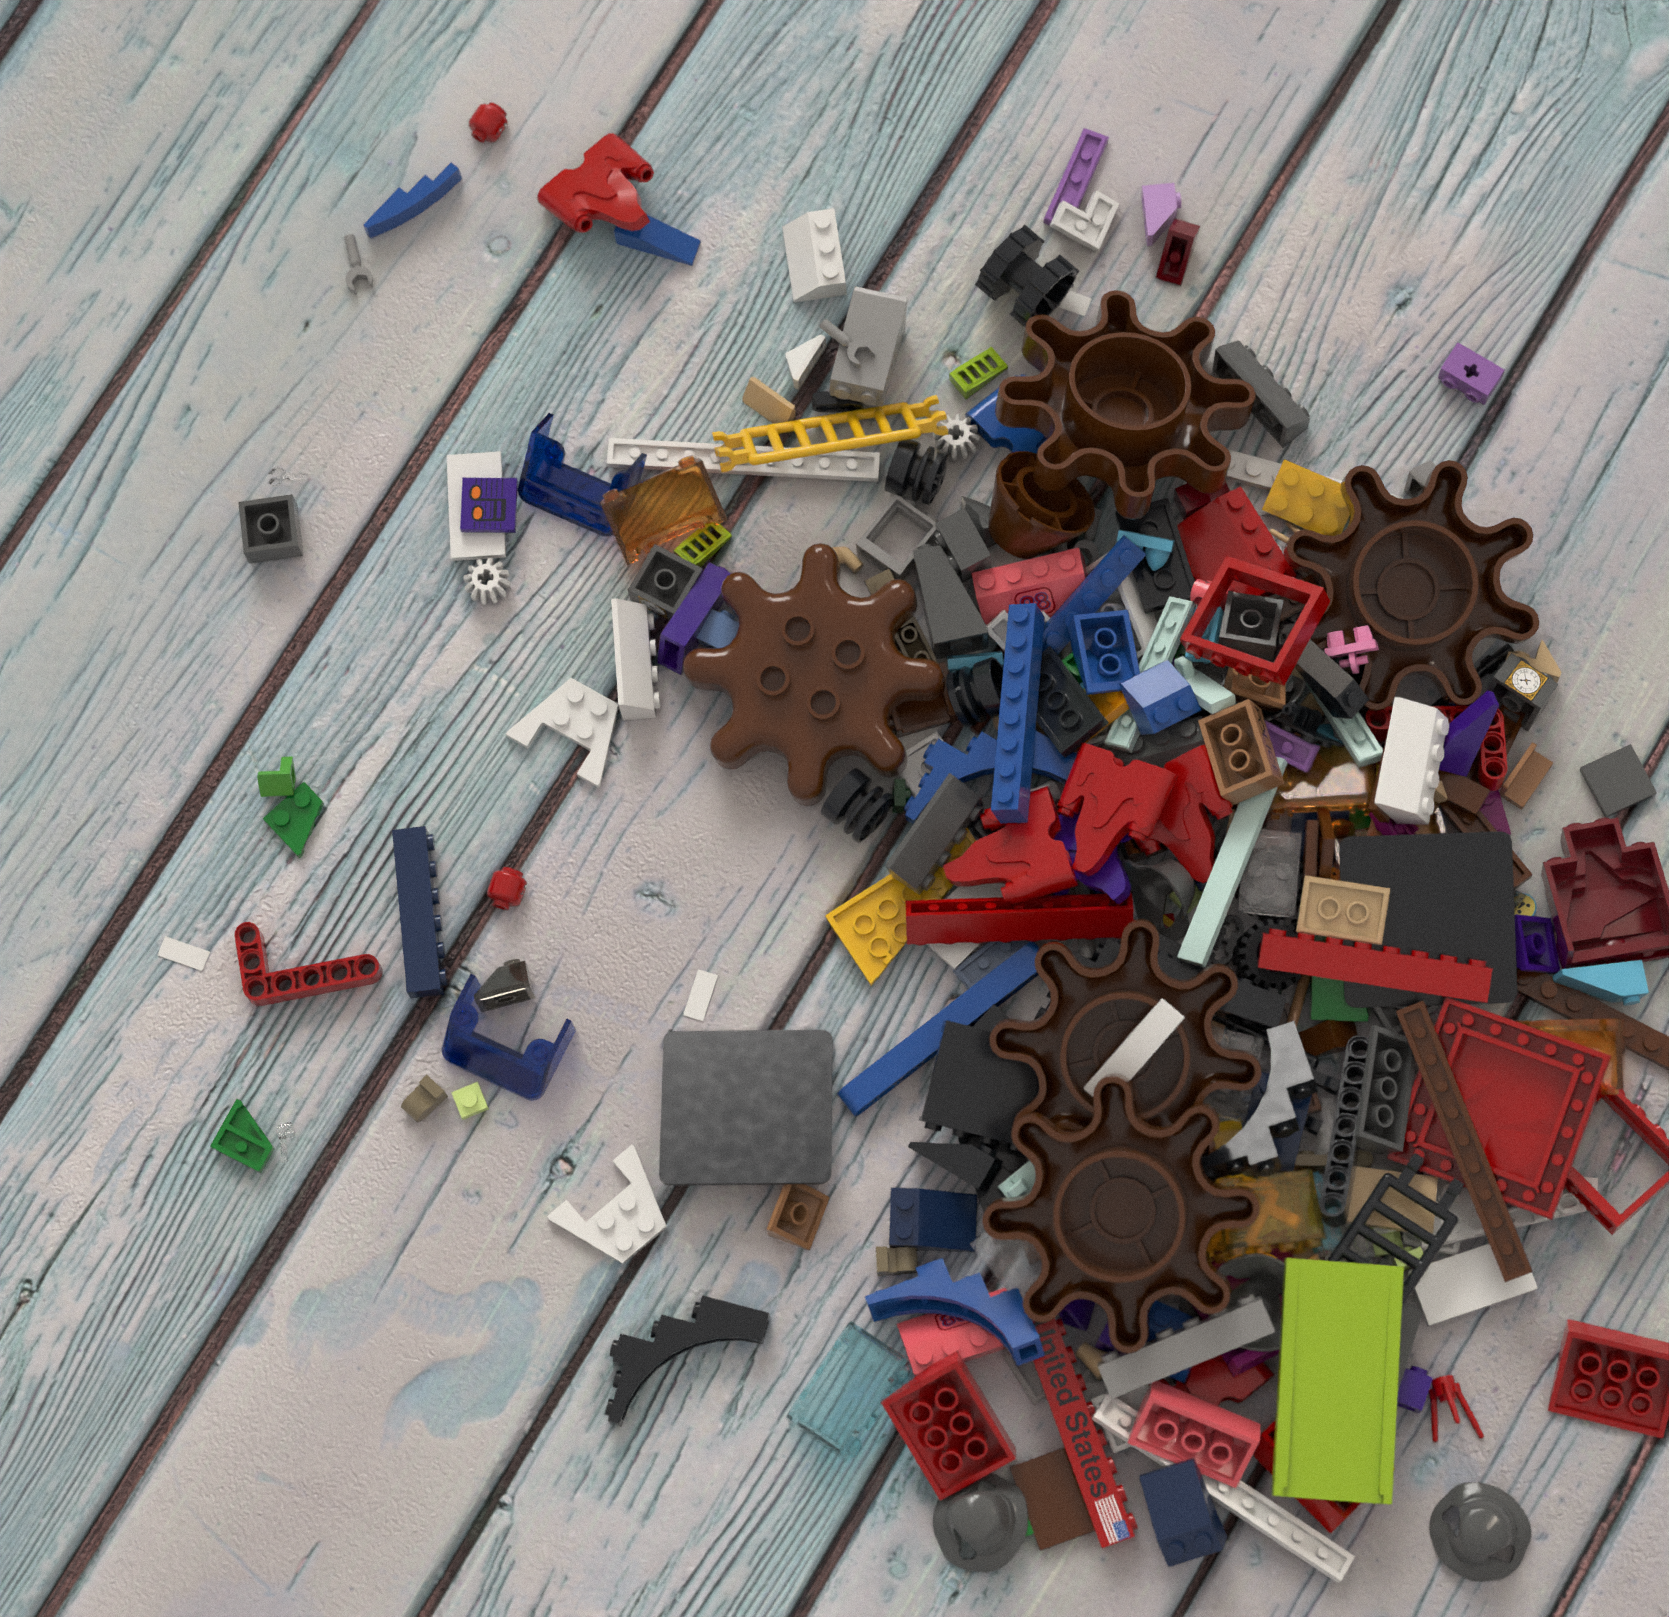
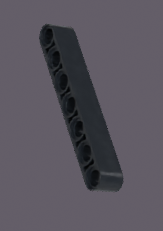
[1320,1035,1369,1228]

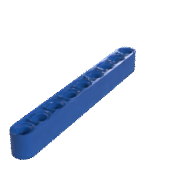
[837,942,1040,1117]

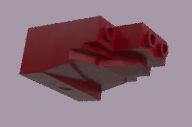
[1541,817,1669,969]

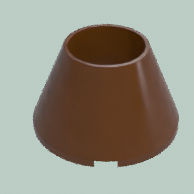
[988,451,1095,559]

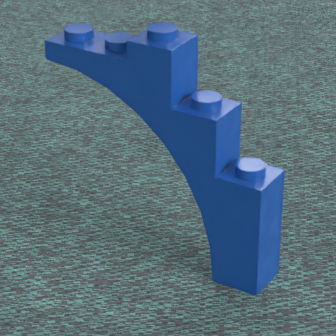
[904,730,1077,824]
[865,1258,1045,1366]

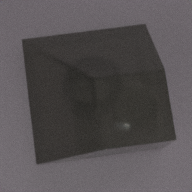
[473,959,536,1013]

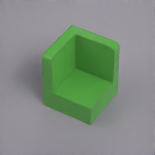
[257,756,296,797]

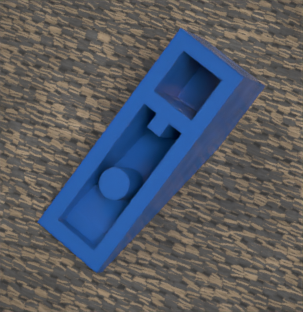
[614,215,701,266]

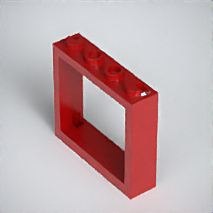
[1180,556,1330,686]
[1565,1079,1669,1235]

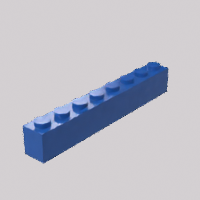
[991,603,1045,823]

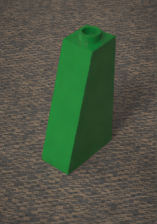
[1309,934,1368,1022]

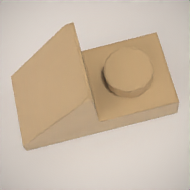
[1505,640,1561,683]

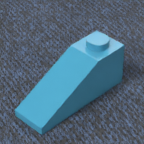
[1552,960,1649,1006]

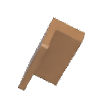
[1499,742,1553,810]

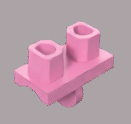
[1324,626,1379,674]

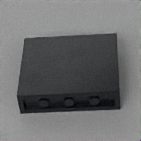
[918,1020,1039,1153]

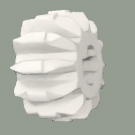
[933,413,979,461]
[463,557,511,605]

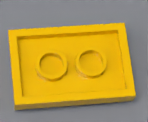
[1262,459,1350,536]

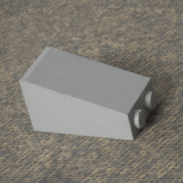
[829,286,908,407]

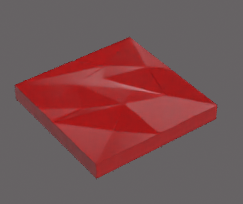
[1387,997,1612,1220]

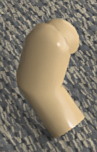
[832,546,864,574]

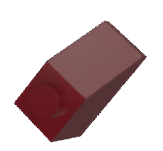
[1156,218,1200,286]
[1173,481,1230,520]

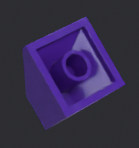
[1515,914,1560,974]

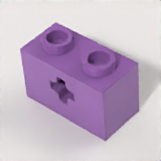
[1438,343,1505,405]

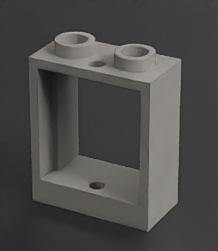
[856,494,938,580]

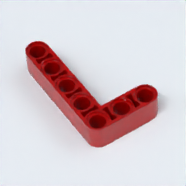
[1365,706,1507,791]
[234,922,383,1006]

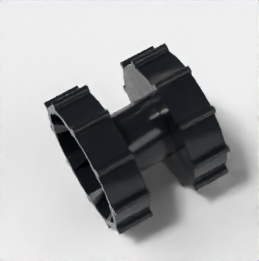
[975,225,1080,327]

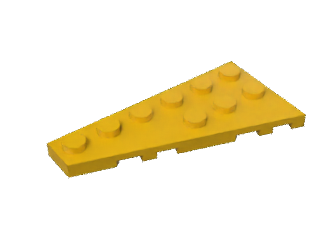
[825,828,976,986]

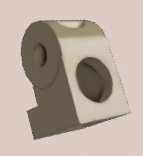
[401,1074,448,1122]
[876,1247,918,1276]

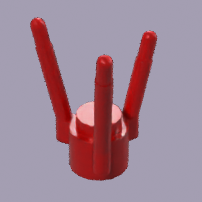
[1428,1375,1484,1443]

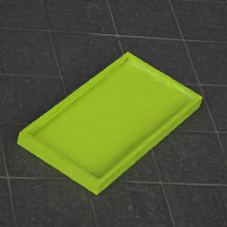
[1271,1258,1404,1505]

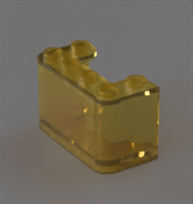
[1207,1170,1326,1264]

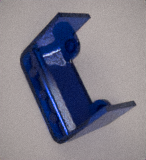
[518,413,647,537]
[441,974,576,1101]

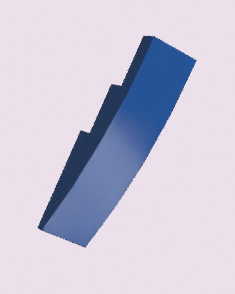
[363,162,462,238]

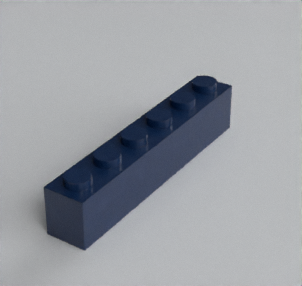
[392,826,448,998]

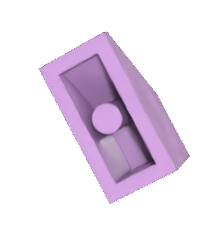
[1141,183,1181,246]

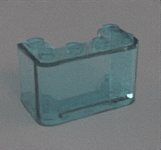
[786,1321,911,1462]

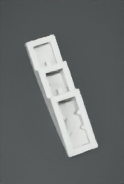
[1083,998,1184,1097]

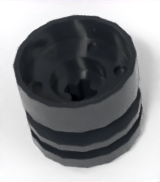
[885,439,948,506]
[946,657,1003,727]
[821,768,894,843]

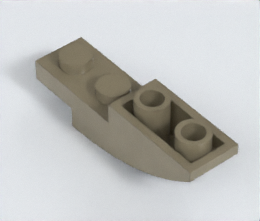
[864,569,938,663]

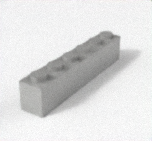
[1098,1294,1275,1399]

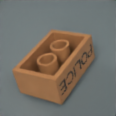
[1198,699,1284,805]

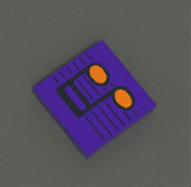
[460,478,518,533]

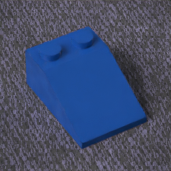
[1068,610,1140,695]

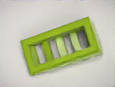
[949,346,1008,400]
[673,517,732,567]

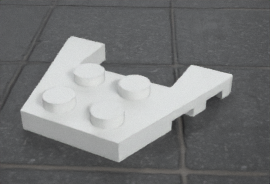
[506,678,619,788]
[547,1145,667,1265]

